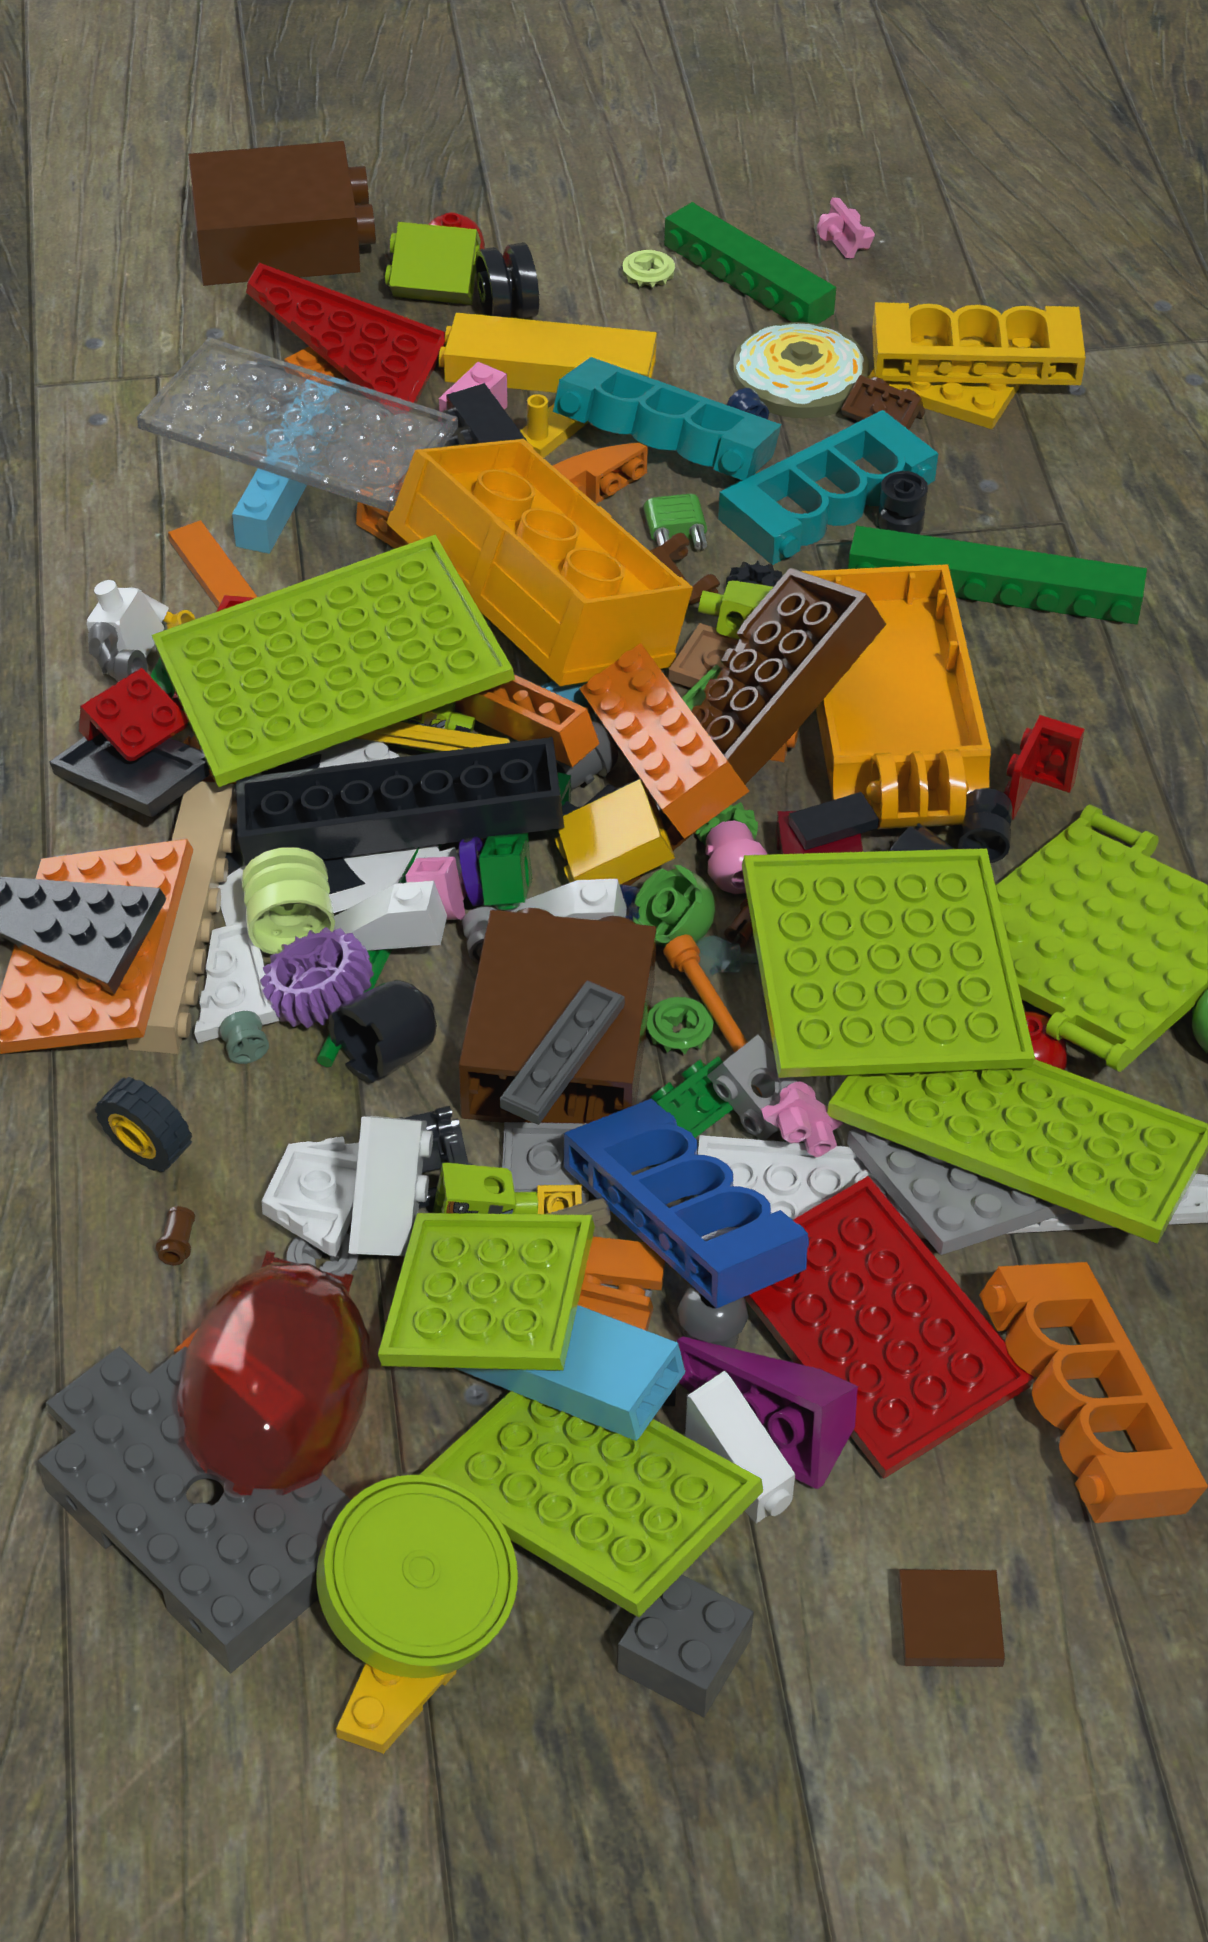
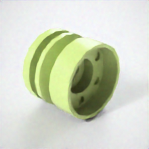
[242,848,335,954]

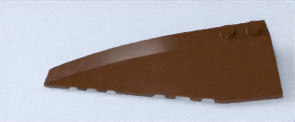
[620,568,886,891]

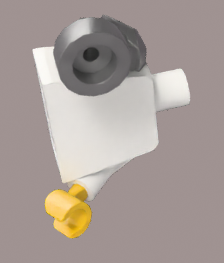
[87,580,195,683]

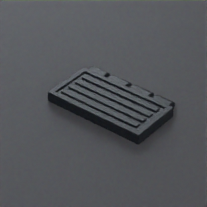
[49,733,210,817]

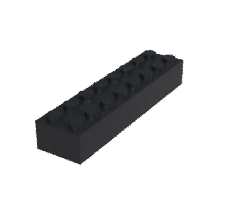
[236,737,565,866]

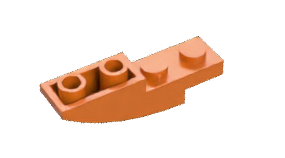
[553,443,648,504]

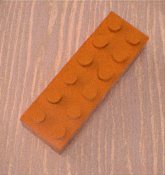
[579,643,749,839]

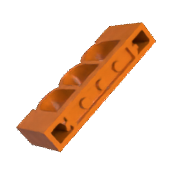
[979,1262,1208,1523]

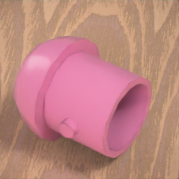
[706,820,767,894]

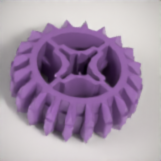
[260,927,374,1028]

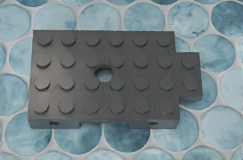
[38,1346,351,1674]

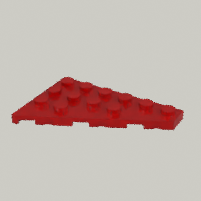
[246,263,445,424]

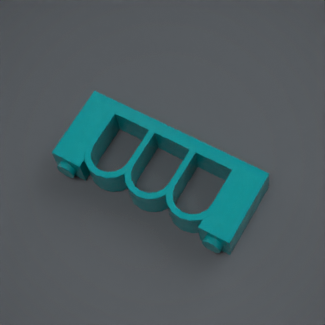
[553,357,782,480]
[718,410,938,565]

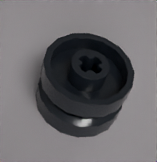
[475,242,539,319]

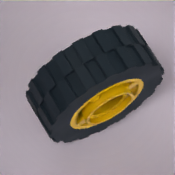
[95,1077,192,1172]

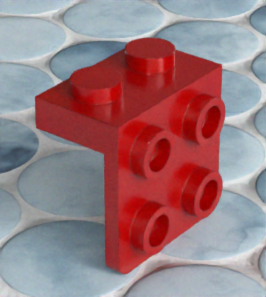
[79,668,188,761]
[1004,715,1085,820]

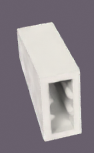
[685,1371,795,1524]

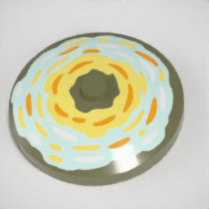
[733,322,869,418]

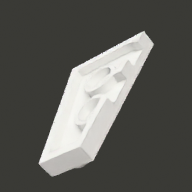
[194,921,279,1043]

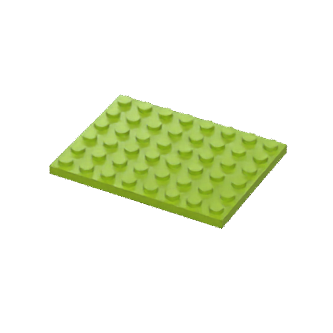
[151,534,515,787]

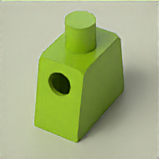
[698,580,773,640]

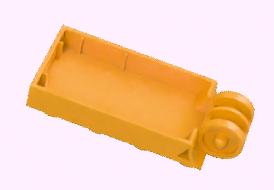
[801,564,991,829]

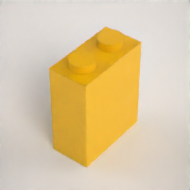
[555,779,675,884]

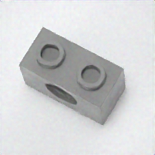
[708,1035,797,1140]

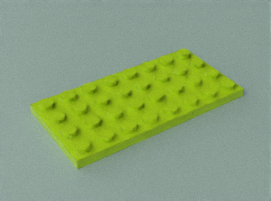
[827,1059,1208,1244]

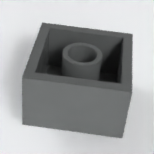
[618,1575,754,1718]

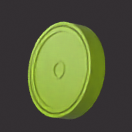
[316,1475,518,1678]

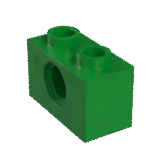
[479,833,533,910]

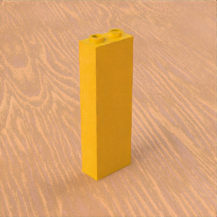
[439,313,657,393]

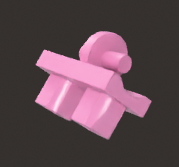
[817,197,875,258]
[761,1082,843,1157]

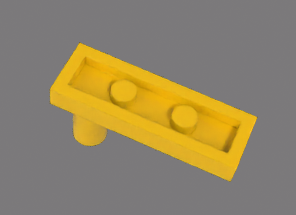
[520,394,589,458]

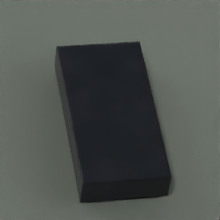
[788,792,879,850]

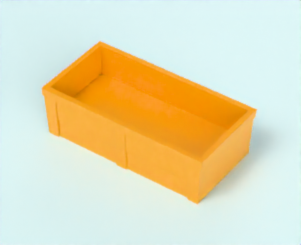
[386,439,693,686]

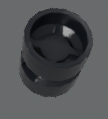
[877,471,928,535]
[958,788,1012,863]

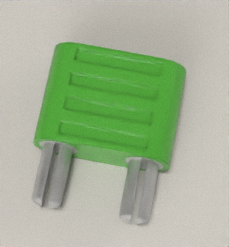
[643,494,707,550]

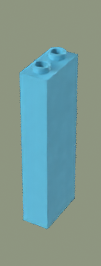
[455,1305,685,1441]

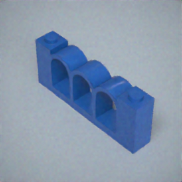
[564,1099,809,1308]

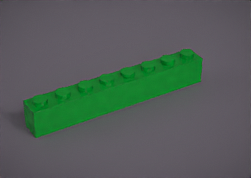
[848,525,1147,625]

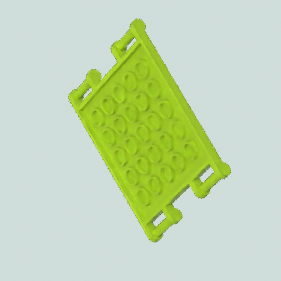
[996,804,1208,1072]

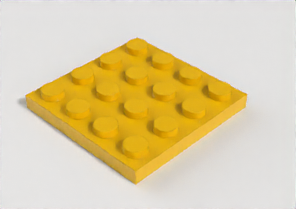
[867,304,1042,430]

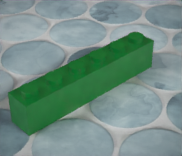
[664,202,837,324]

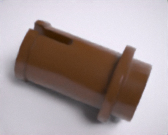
[724,899,753,947]
[155,1206,196,1265]

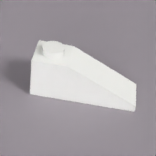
[506,879,627,920]
[334,881,447,950]

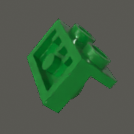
[650,1056,734,1138]

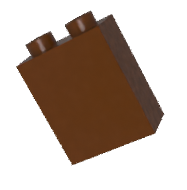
[188,141,376,286]
[459,908,656,1124]

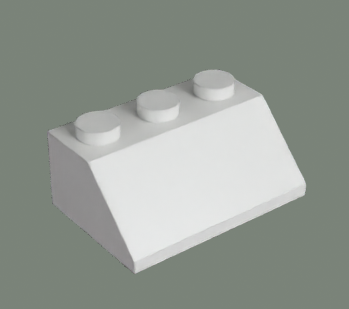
[348,1116,433,1256]

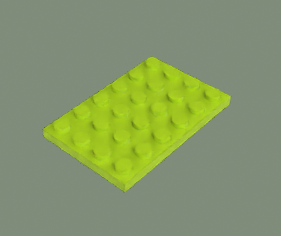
[420,1391,763,1617]

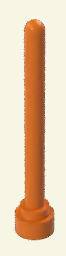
[663,935,762,1096]

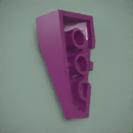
[677,1336,858,1489]

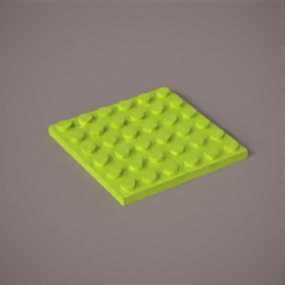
[742,848,1035,1078]

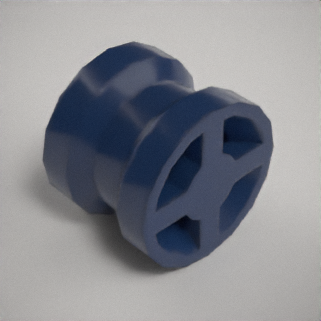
[727,388,769,420]

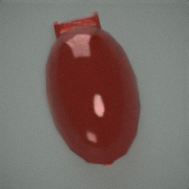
[177,1250,370,1495]

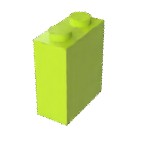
[385,222,481,305]

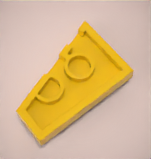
[336,1664,457,1754]

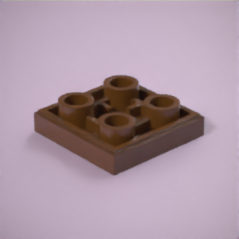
[898,1569,1005,1667]

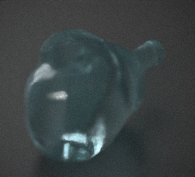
[696,936,759,977]

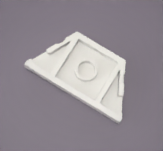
[262,1137,359,1256]

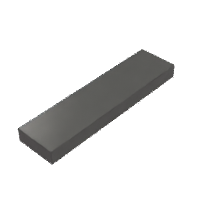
[500,980,625,1125]

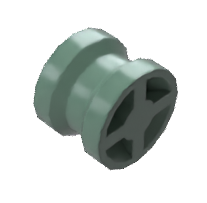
[219,1011,269,1064]

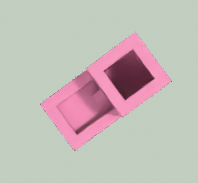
[405,857,467,920]

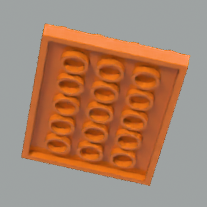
[0,839,194,1054]

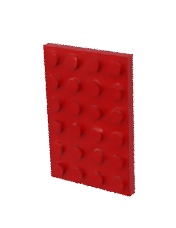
[744,1176,1034,1479]

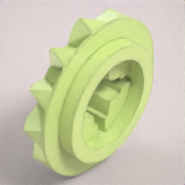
[622,250,675,288]

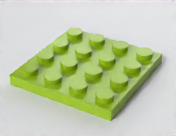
[378,1213,595,1370]

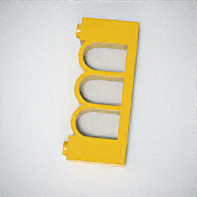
[872,302,1086,385]

